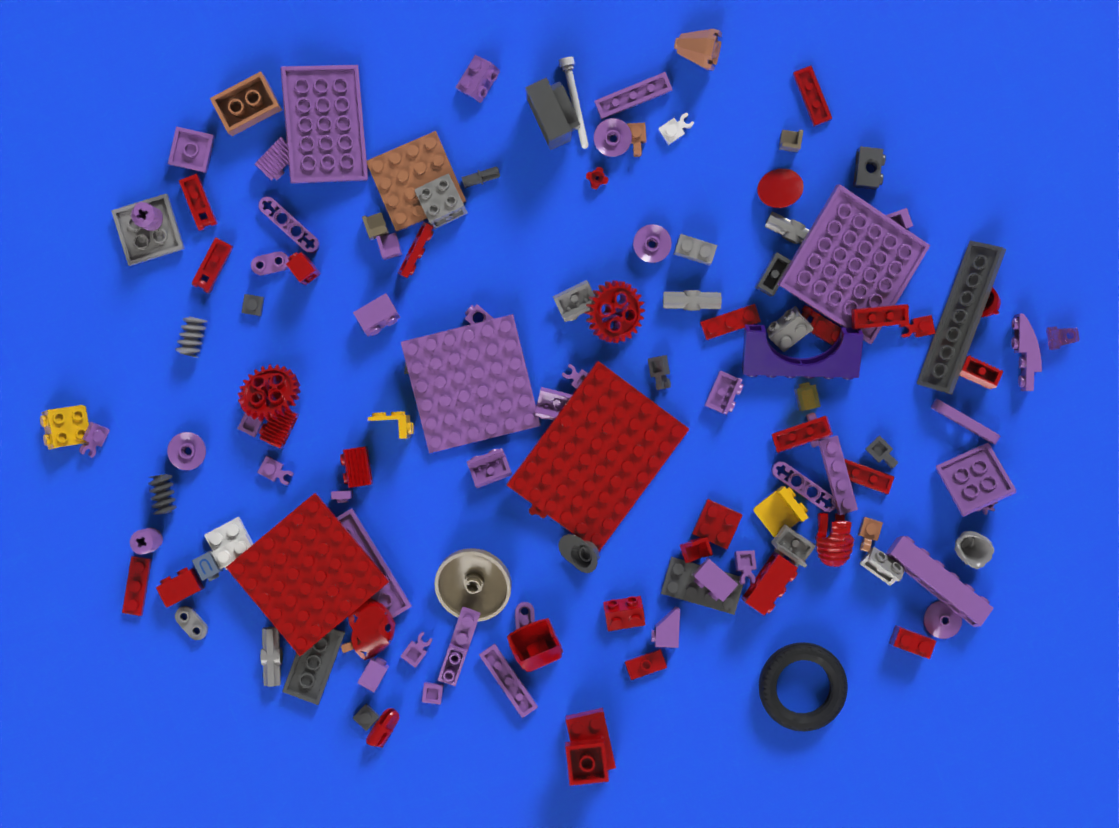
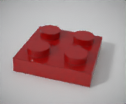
[692,499,743,549]

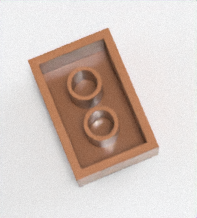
[210,71,283,136]

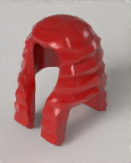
[815,513,855,567]

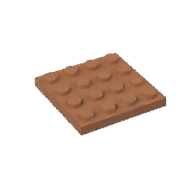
[367,131,466,232]

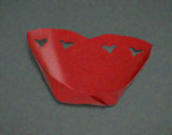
[348,598,395,660]

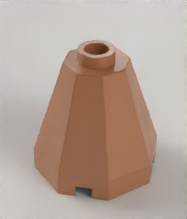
[674,29,722,71]

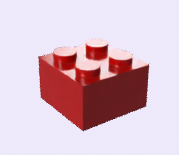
[565,738,609,786]

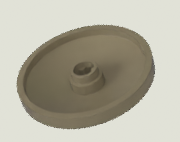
[434,548,512,621]

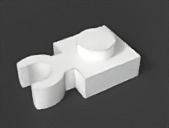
[658,113,694,145]

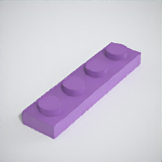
[594,72,673,120]
[818,436,858,515]
[479,643,538,718]

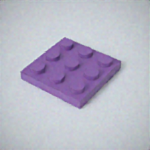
[936,442,1016,517]

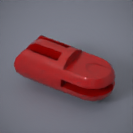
[366,708,399,748]

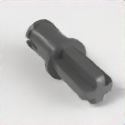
[461,167,500,189]

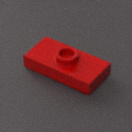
[625,649,667,680]

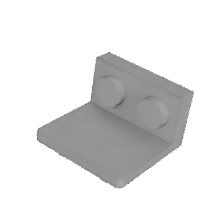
[415,174,468,230]

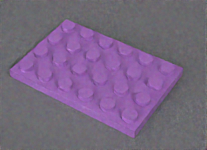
[280,65,368,184]

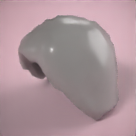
[954,531,995,569]

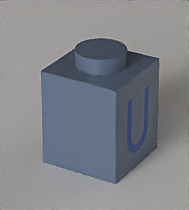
[192,551,223,582]

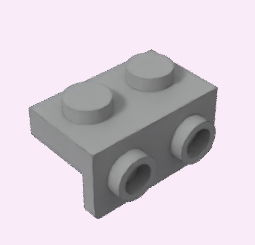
[552,280,595,322]
[766,306,814,352]
[771,524,816,568]
[859,547,905,586]

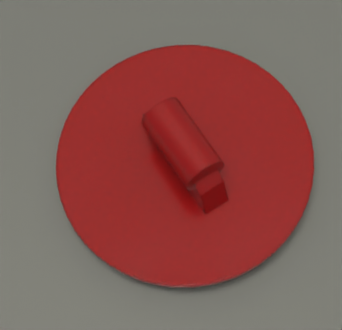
[757,169,804,208]

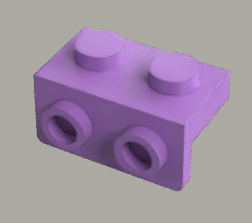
[455,55,500,103]
[704,370,744,415]
[534,387,572,420]
[466,448,512,488]

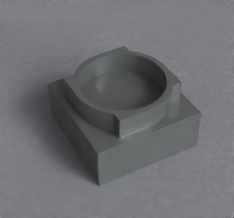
[525,77,580,151]

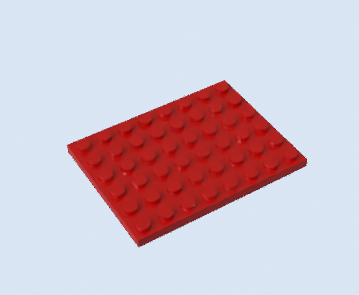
[506,361,689,551]

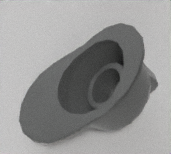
[558,534,600,573]

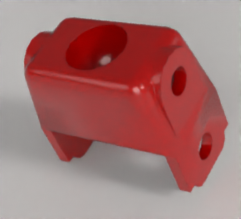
[507,618,563,672]

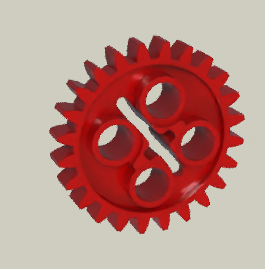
[585,280,645,343]
[238,364,301,422]

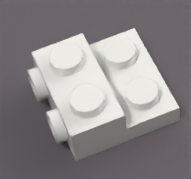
[204,517,253,571]

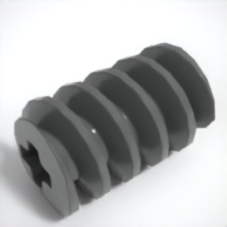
[148,474,177,515]

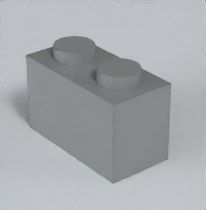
[673,234,717,266]

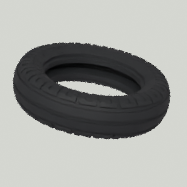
[759,642,848,731]

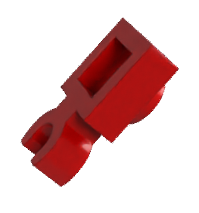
[899,315,936,338]

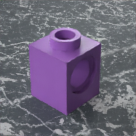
[465,304,494,324]

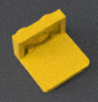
[40,405,89,450]
[367,411,414,439]
[753,486,809,537]

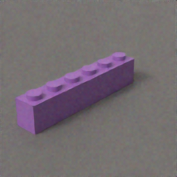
[885,536,994,627]

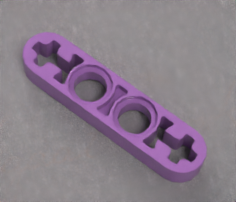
[259,197,320,253]
[931,399,1001,445]
[772,461,836,512]

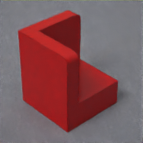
[680,537,713,563]

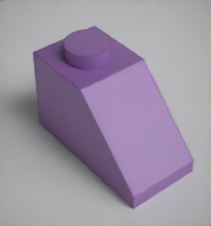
[651,607,680,648]
[357,657,389,692]

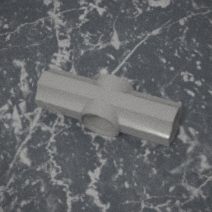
[764,212,809,245]
[663,290,722,311]
[260,627,283,687]

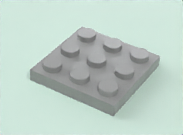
[111,194,185,266]

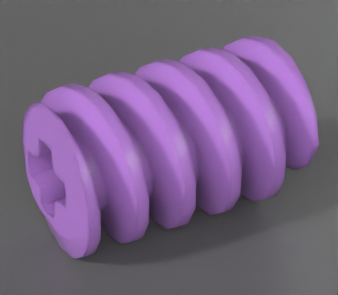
[131,202,163,231]
[130,528,163,555]

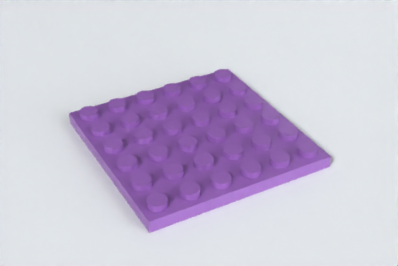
[777,184,931,344]
[401,314,541,453]

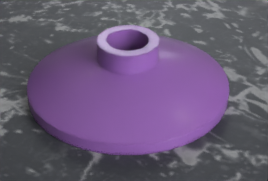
[594,118,632,157]
[633,224,672,263]
[167,432,206,470]
[924,601,962,639]

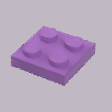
[168,126,215,173]

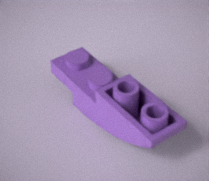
[1011,314,1042,391]
[438,607,481,686]

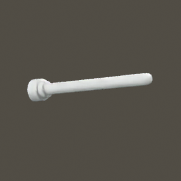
[559,57,589,149]

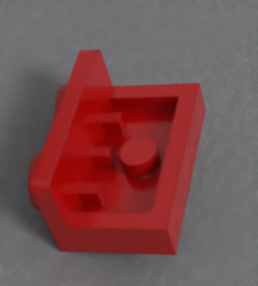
[603,596,646,631]

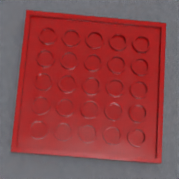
[226,493,390,656]

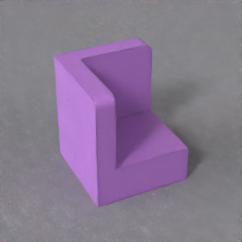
[886,208,913,229]
[376,233,403,260]

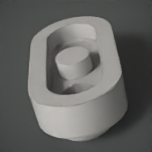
[175,606,208,640]

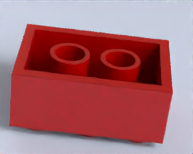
[741,552,798,616]
[566,708,616,770]

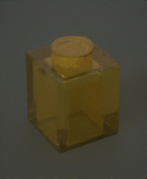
[794,382,821,411]

